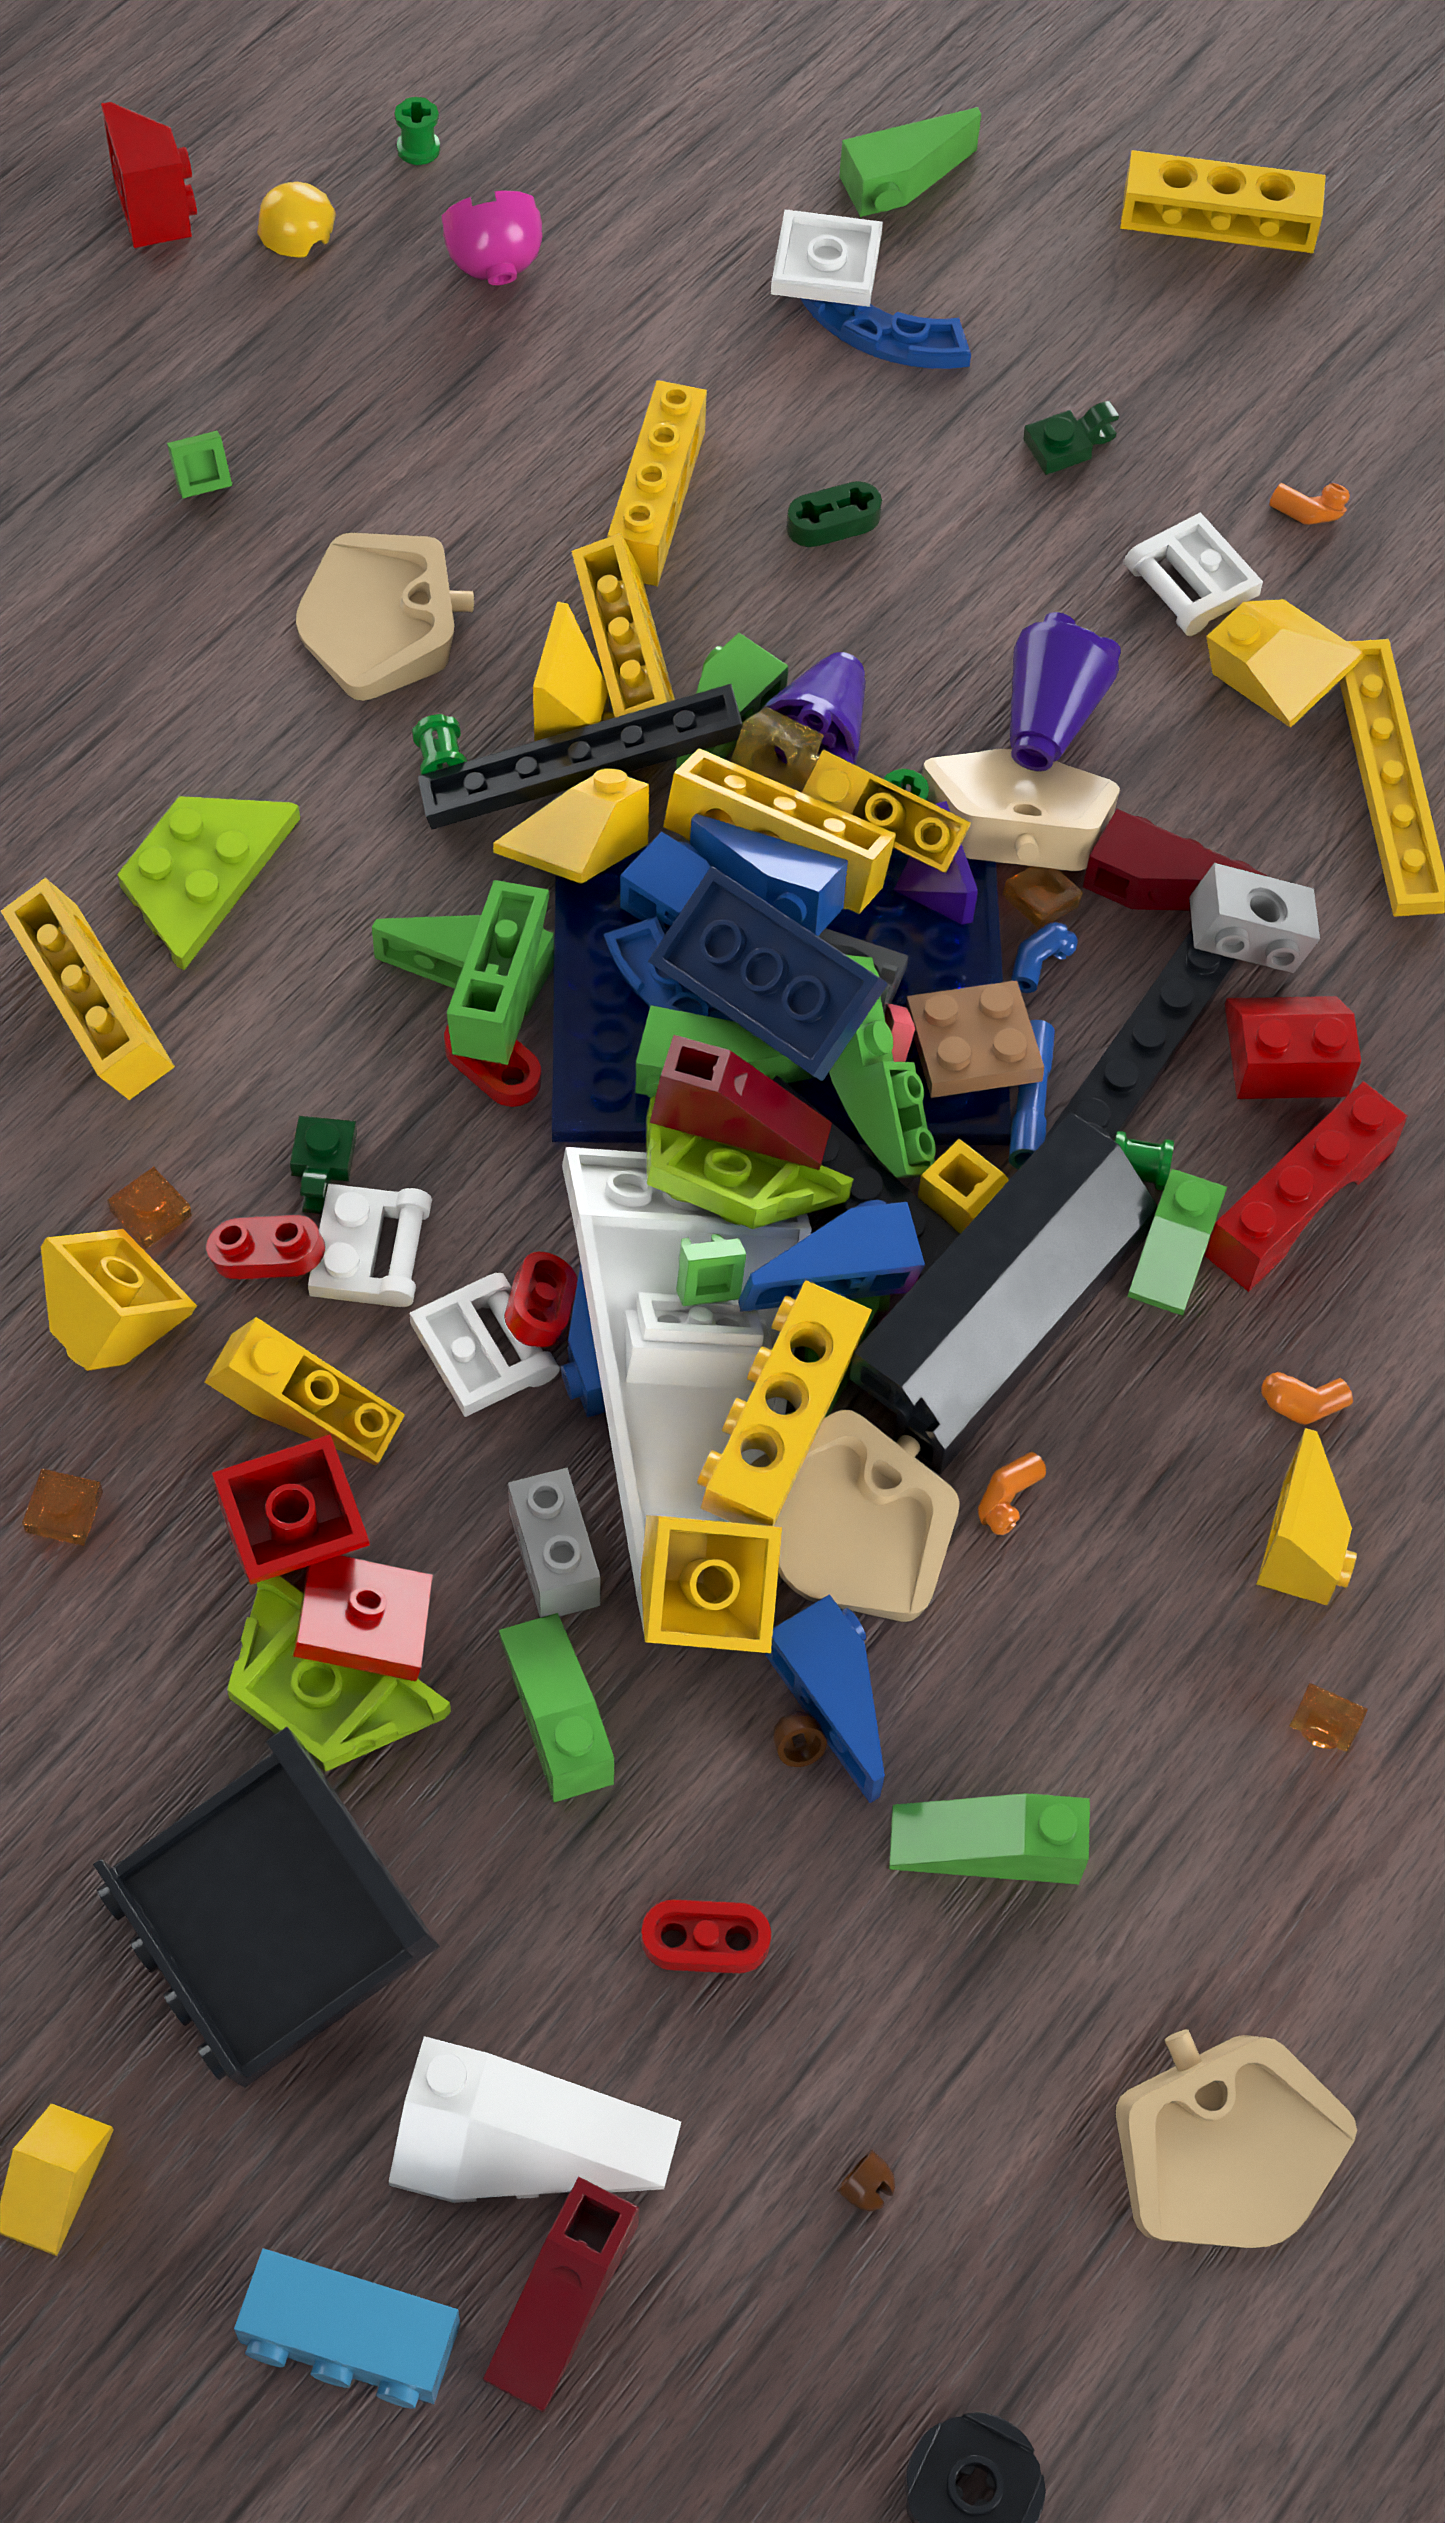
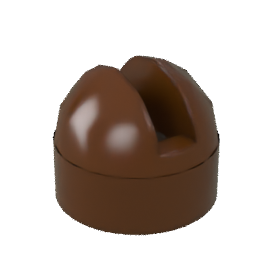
[773,1711,827,1767]
[837,2149,895,2211]

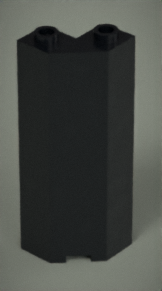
[850,1112,1158,1475]

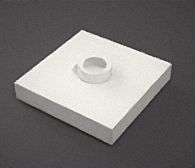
[771,210,883,307]

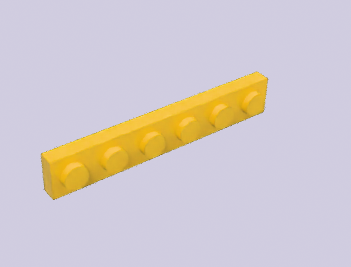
[1339,639,1445,917]

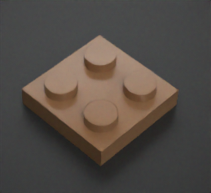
[906,980,1044,1098]

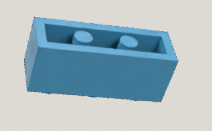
[234,2248,461,2409]

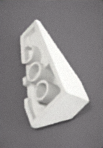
[389,2036,681,2203]

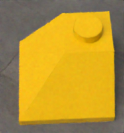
[1206,599,1363,728]
[533,602,615,741]
[493,769,649,884]
[41,1229,197,1371]
[1256,1428,1357,1605]
[640,1515,782,1653]

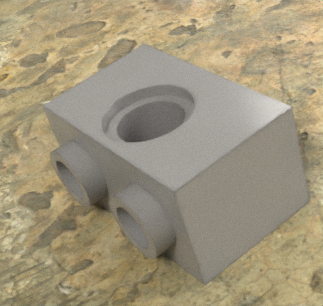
[1189,863,1320,973]
[508,1468,600,1618]

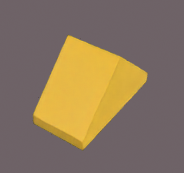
[0,2104,114,2256]

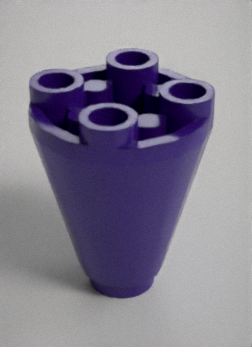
[1010,612,1121,771]
[751,652,866,790]

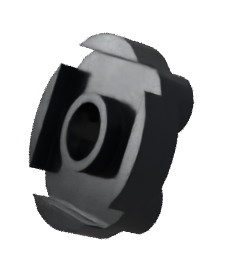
[904,2412,1046,2523]

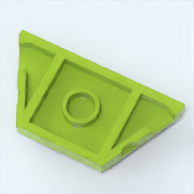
[117,796,300,970]
[646,1096,854,1229]
[227,1576,451,1772]

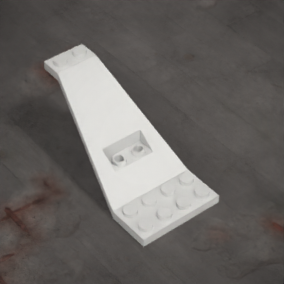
[562,1147,812,1631]

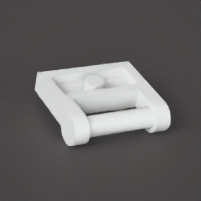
[1124,512,1263,636]
[308,1184,432,1307]
[409,1273,560,1417]

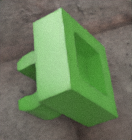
[167,431,232,499]
[676,1234,746,1306]

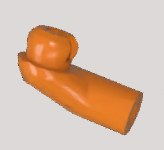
[1269,483,1350,525]
[1261,1372,1353,1425]
[977,1452,1046,1535]

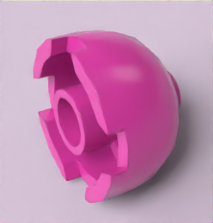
[442,191,542,285]

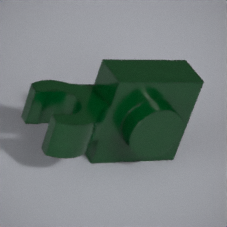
[1023,401,1119,475]
[290,1116,357,1214]

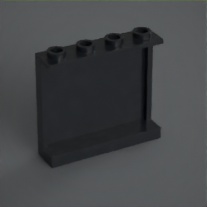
[93,1727,440,2088]

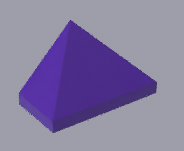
[894,801,978,924]

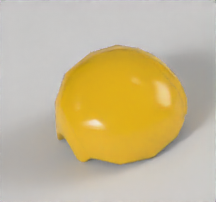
[257,181,336,258]

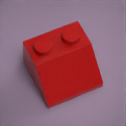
[101,102,197,248]
[1225,996,1361,1099]
[212,1434,370,1585]

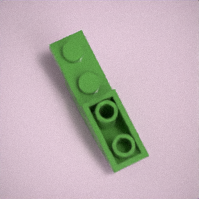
[829,955,936,1178]

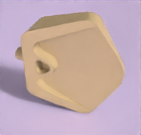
[296,533,474,701]
[922,749,1120,871]
[750,1410,960,1622]
[1116,2030,1357,2248]

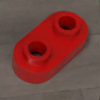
[444,1025,541,1107]
[206,1215,325,1279]
[504,1251,578,1347]
[641,1900,771,1973]

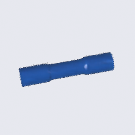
[1009,1020,1055,1170]

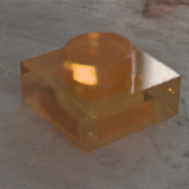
[1002,866,1083,929]
[107,1166,192,1249]
[22,1469,103,1546]
[1289,1683,1368,1752]

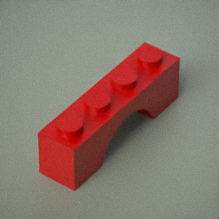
[1205,1081,1408,1292]

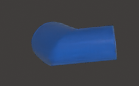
[1011,922,1078,993]

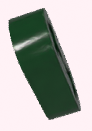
[786,481,882,547]

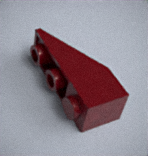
[1082,809,1267,911]
[650,1035,832,1170]
[483,2176,639,2413]

